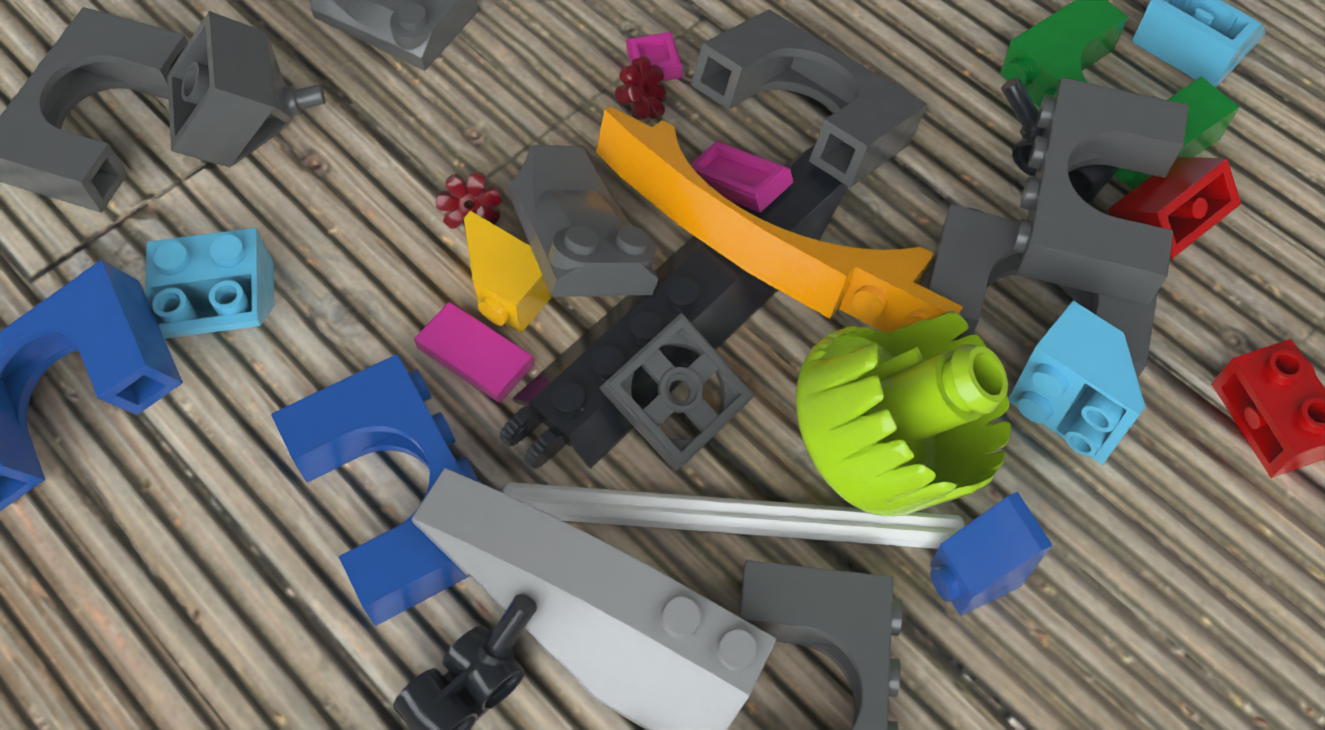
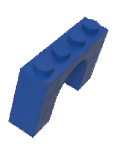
[0,259,183,511]
[271,354,479,626]

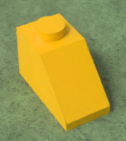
[464,211,552,333]

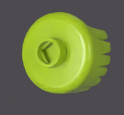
[796,311,1011,517]

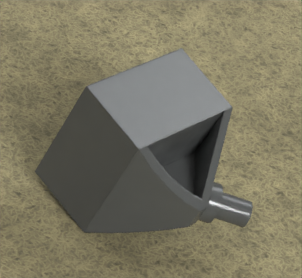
[167,11,326,168]

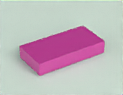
[690,141,793,213]
[414,302,534,404]

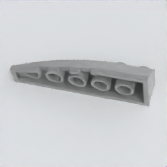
[412,468,777,730]

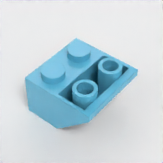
[1132,0,1266,88]
[145,228,275,339]
[1008,300,1146,465]

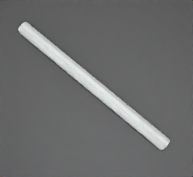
[502,482,965,549]

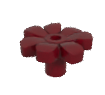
[615,56,666,120]
[435,171,502,233]

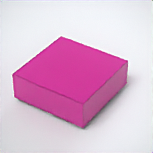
[626,32,682,81]

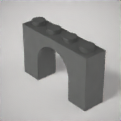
[0,7,188,213]
[691,9,927,188]
[1012,77,1189,306]
[927,204,1158,379]
[739,560,903,730]

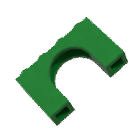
[1000,0,1240,190]

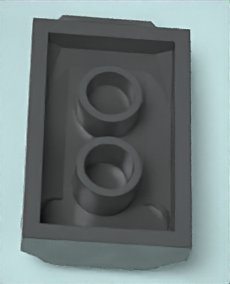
[310,0,479,71]
[509,145,658,297]

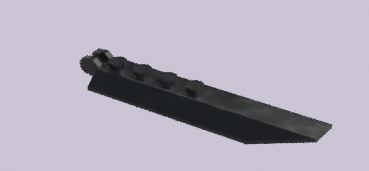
[500,144,848,469]

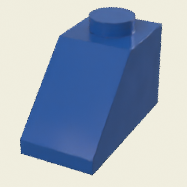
[930,491,1052,616]

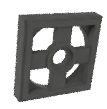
[599,313,756,471]

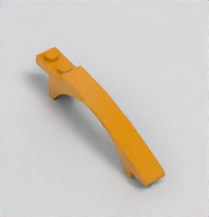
[596,106,963,333]

